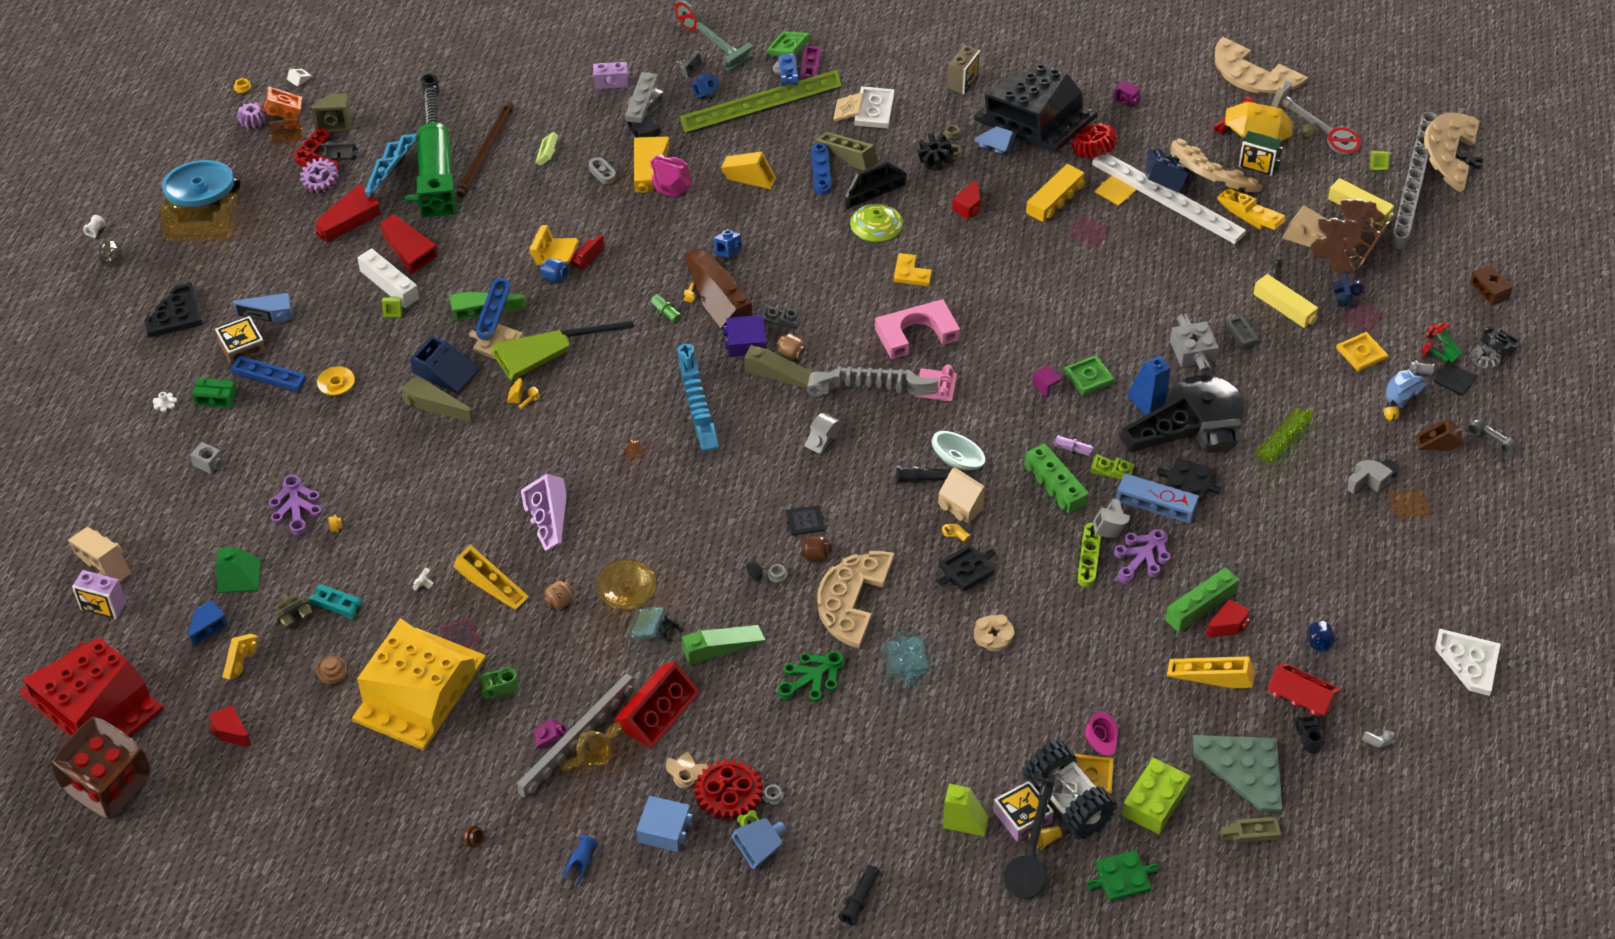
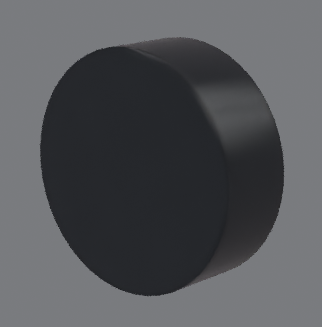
[1381,460,1399,478]
[746,561,763,581]

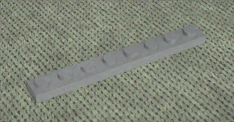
[517,673,634,798]

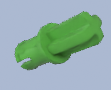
[651,294,682,323]

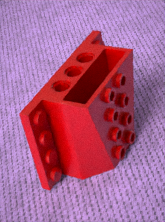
[19,638,164,737]

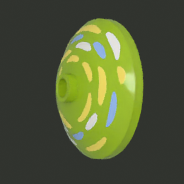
[850,203,903,242]

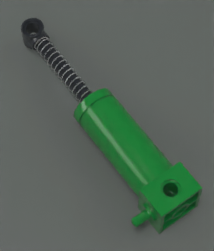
[405,74,457,218]

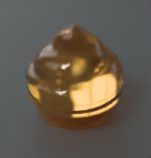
[624,439,644,458]

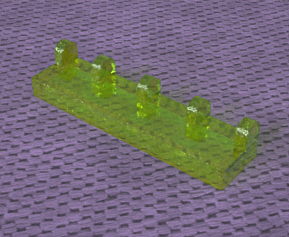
[1255,407,1313,464]

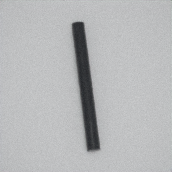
[561,320,633,337]

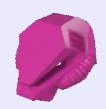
[650,154,691,197]

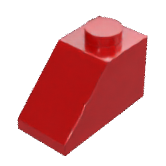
[952,181,980,220]
[1206,599,1250,637]
[208,705,251,747]

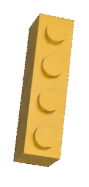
[1026,164,1085,222]

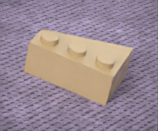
[1282,205,1328,247]
[68,527,132,582]

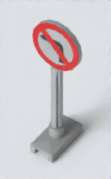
[1271,80,1361,155]

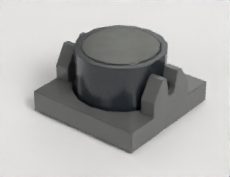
[1196,418,1241,452]

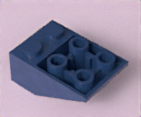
[1145,148,1188,193]
[410,335,479,394]

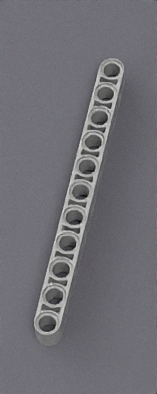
[1391,112,1437,249]

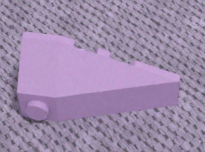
[521,474,567,551]

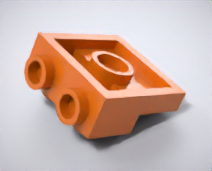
[264,87,302,121]

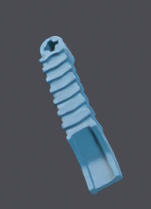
[677,344,719,453]

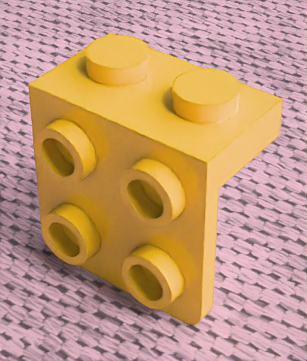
[529,225,579,265]

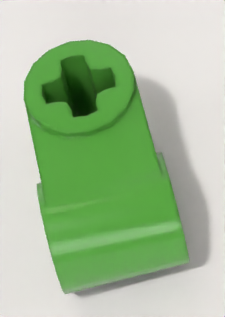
[478,668,519,699]

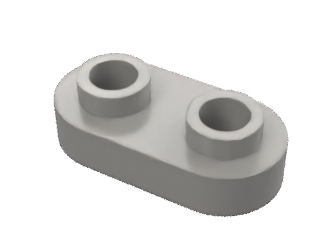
[589,157,616,184]

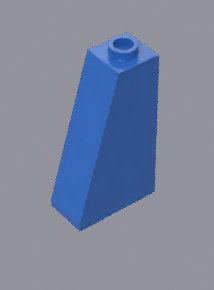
[1127,356,1171,415]

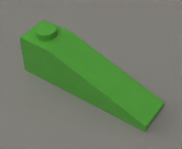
[449,292,526,322]
[682,625,766,665]

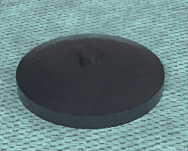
[1168,375,1244,422]

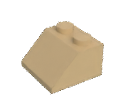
[938,467,985,523]

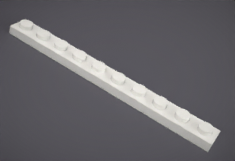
[1092,153,1246,244]

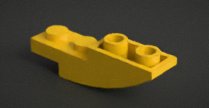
[1217,188,1285,230]

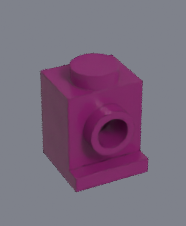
[1113,80,1141,107]

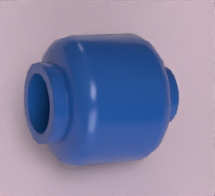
[540,258,568,283]

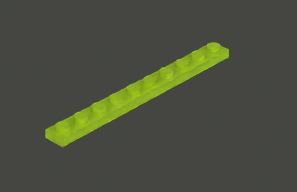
[680,70,842,132]

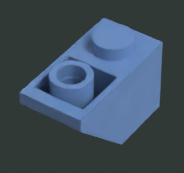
[974,126,1016,154]

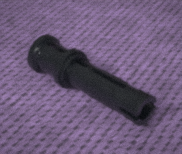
[896,466,952,483]
[838,865,880,926]

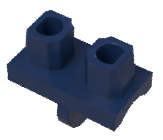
[1332,273,1364,308]

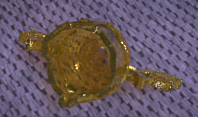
[559,721,622,772]

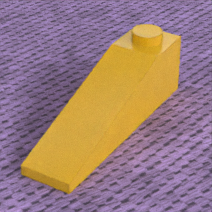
[453,544,529,610]
[1167,657,1255,688]

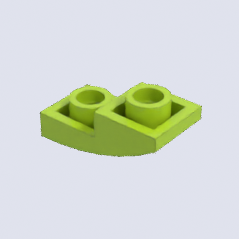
[1090,454,1134,480]

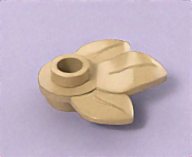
[666,752,707,788]

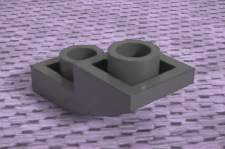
[762,305,801,328]

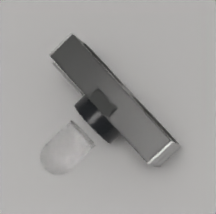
[676,51,703,79]

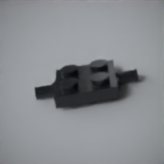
[1157,458,1222,502]
[937,544,996,592]

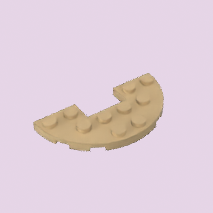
[1214,37,1308,94]
[1424,113,1480,192]
[1169,138,1263,192]
[817,551,894,649]

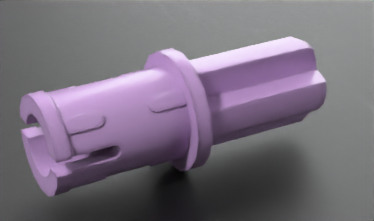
[1054,435,1093,456]

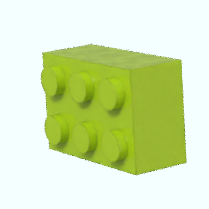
[1121,758,1191,835]

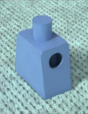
[731,818,787,869]

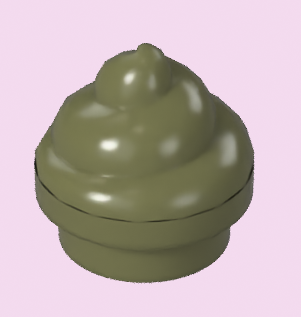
[1301,123,1318,140]

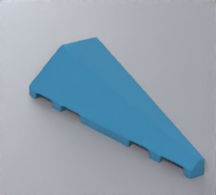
[365,134,418,198]

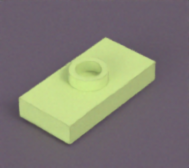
[535,132,558,165]

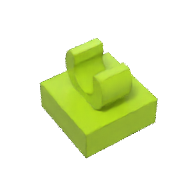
[1370,151,1390,170]
[382,296,402,318]

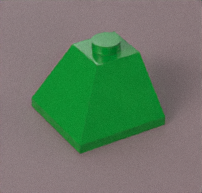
[216,548,261,593]

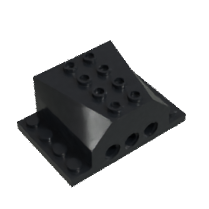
[974,63,1097,153]

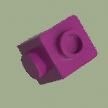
[533,719,567,749]

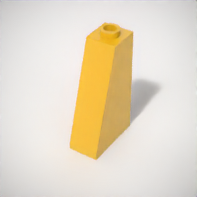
[634,137,669,193]

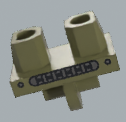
[274,594,312,629]

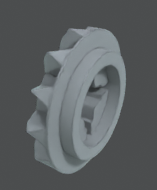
[1471,344,1501,369]

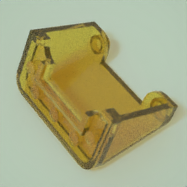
[158,193,238,241]

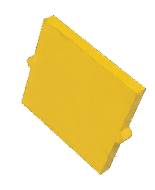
[1095,176,1136,206]

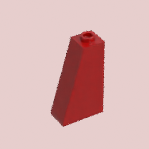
[315,184,381,242]
[380,214,438,275]

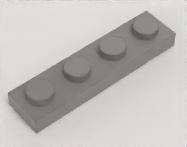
[625,72,658,123]

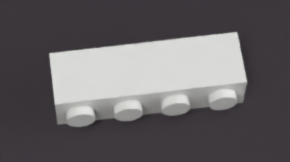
[358,248,419,308]

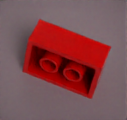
[1267,663,1341,716]

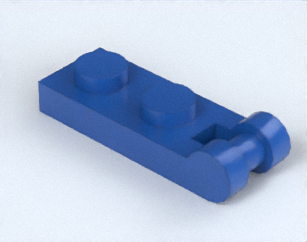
[778,54,798,86]

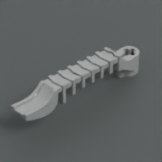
[807,366,938,397]

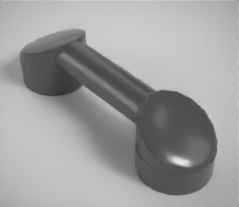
[1467,420,1516,456]

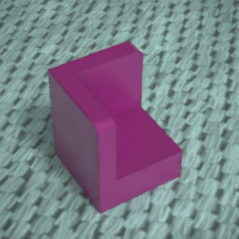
[1032,365,1061,397]

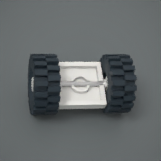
[1022,740,1118,839]

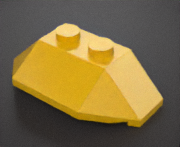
[1225,102,1293,142]

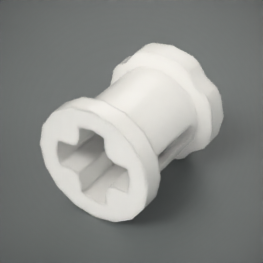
[83,215,106,238]

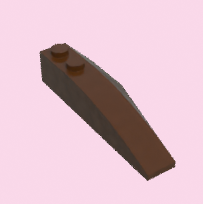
[685,248,752,330]

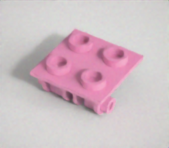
[915,364,957,402]

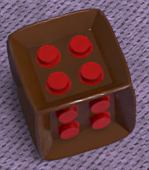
[52,717,150,819]

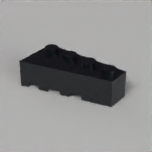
[1120,393,1206,452]

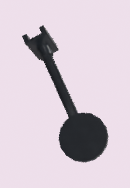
[1003,770,1063,899]

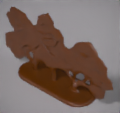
[1311,198,1390,274]

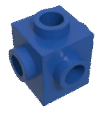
[690,72,720,98]
[714,230,742,258]

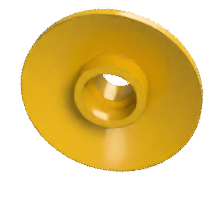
[317,366,355,396]

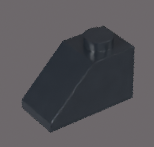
[627,116,661,138]

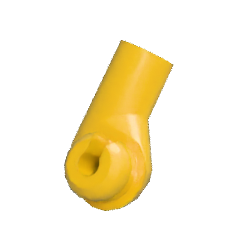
[942,524,971,543]

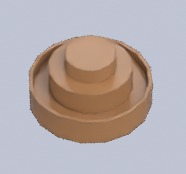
[316,656,347,684]

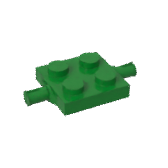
[1087,850,1159,901]

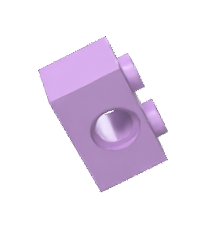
[593,62,628,89]

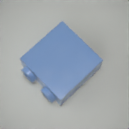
[636,796,693,852]

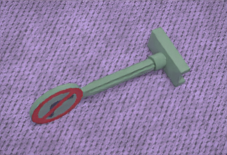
[675,0,754,72]

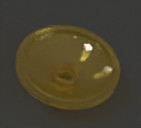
[596,559,656,609]

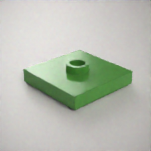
[766,32,811,56]
[1064,355,1115,396]

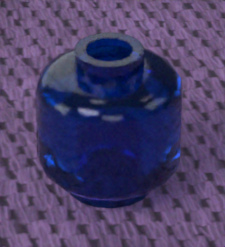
[1307,621,1335,651]

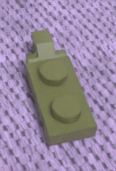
[1219,817,1282,843]

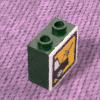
[1238,130,1283,176]

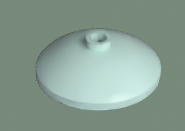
[932,431,985,470]

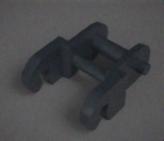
[654,615,683,642]

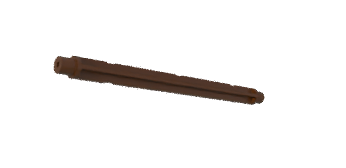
[457,101,514,197]

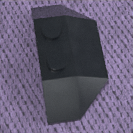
[845,161,907,209]

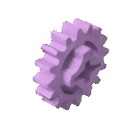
[300,158,339,194]

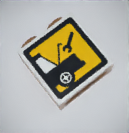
[215,316,266,365]

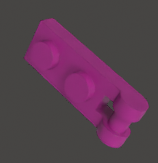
[799,45,821,81]

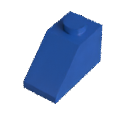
[188,600,228,647]

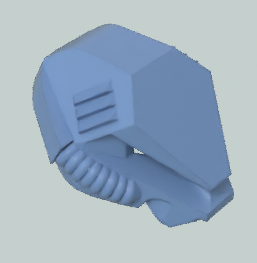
[1386,370,1427,408]

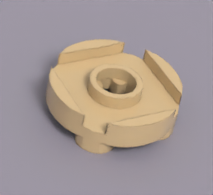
[974,615,1014,651]

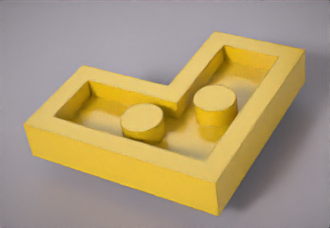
[894,253,932,286]
[222,634,258,680]

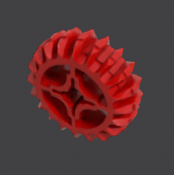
[1071,123,1118,159]

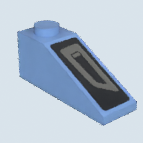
[233,293,292,322]

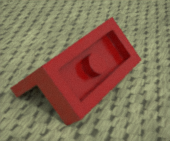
[570,234,605,270]

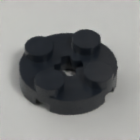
[1481,327,1519,355]

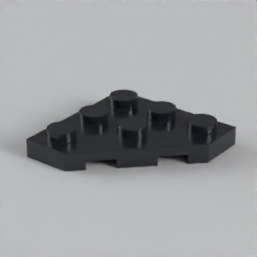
[144,283,203,338]

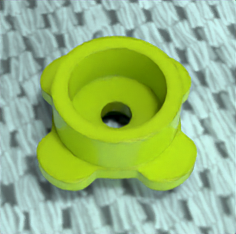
[737,810,759,827]

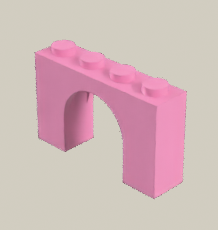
[875,299,960,360]

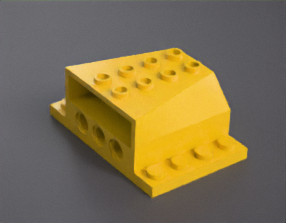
[352,618,486,750]

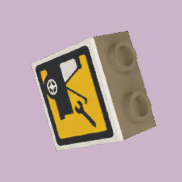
[947,45,980,94]

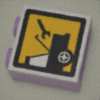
[72,570,126,619]
[993,781,1054,842]

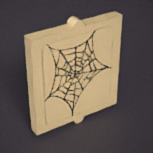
[833,93,863,121]

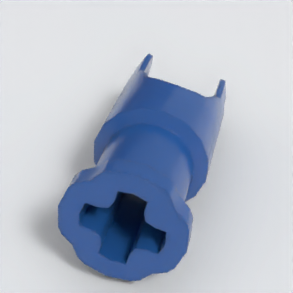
[563,835,598,885]

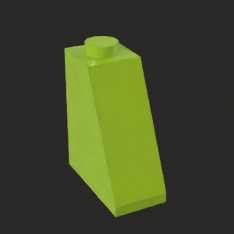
[943,784,989,836]

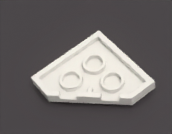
[1435,629,1500,696]

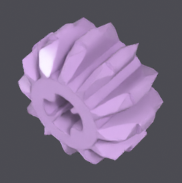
[237,102,267,130]

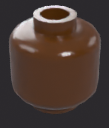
[802,536,832,562]

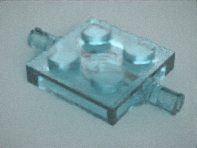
[882,628,929,688]

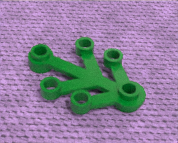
[778,651,845,702]

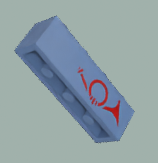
[1116,474,1199,524]

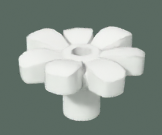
[153,392,177,412]
[413,568,433,591]

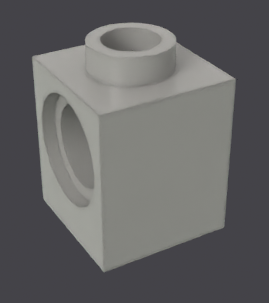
[190,442,223,474]

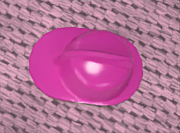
[1085,711,1118,756]

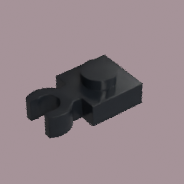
[1455,149,1484,169]

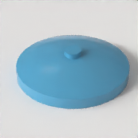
[162,160,234,207]

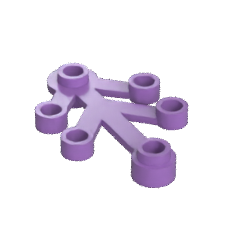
[269,475,322,536]
[1114,529,1171,584]

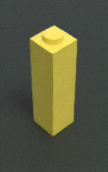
[1328,178,1394,227]
[1254,274,1318,328]

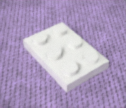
[854,86,894,129]

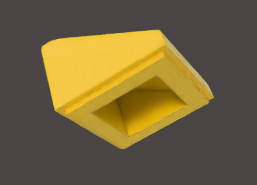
[507,378,523,404]

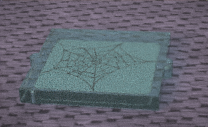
[625,607,665,640]

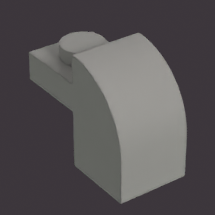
[804,413,844,454]
[1347,460,1393,494]
[1093,499,1130,538]

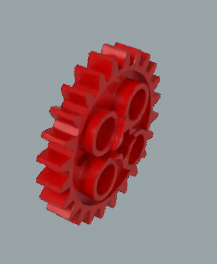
[694,758,763,821]

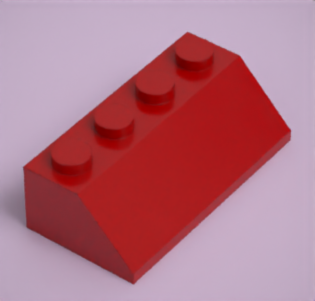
[614,662,700,749]

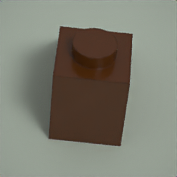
[1416,418,1463,451]

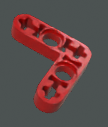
[294,129,339,172]

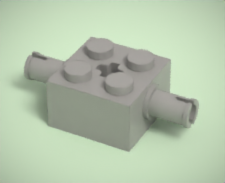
[1170,314,1219,375]

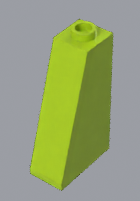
[492,330,570,381]

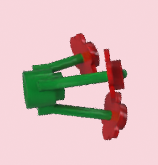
[1421,322,1462,363]

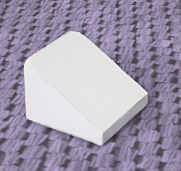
[287,69,313,87]

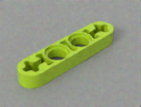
[1077,523,1101,587]

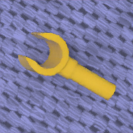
[684,282,696,303]
[518,387,540,410]

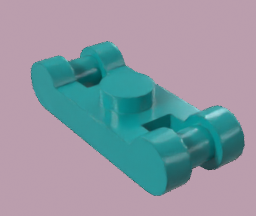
[309,584,363,619]

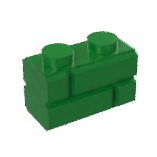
[192,378,237,408]

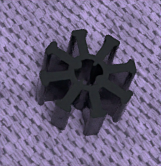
[917,133,954,171]

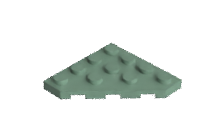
[1192,735,1282,812]

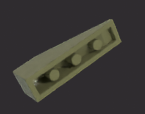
[816,132,879,170]
[744,345,812,388]
[401,375,473,422]

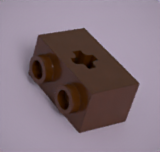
[1470,264,1512,306]

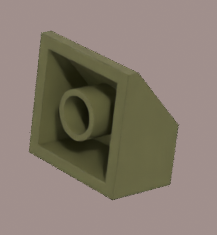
[311,93,352,132]

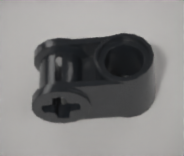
[1295,714,1325,754]

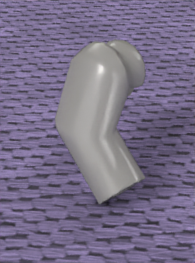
[1362,730,1395,748]

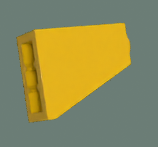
[721,152,776,189]

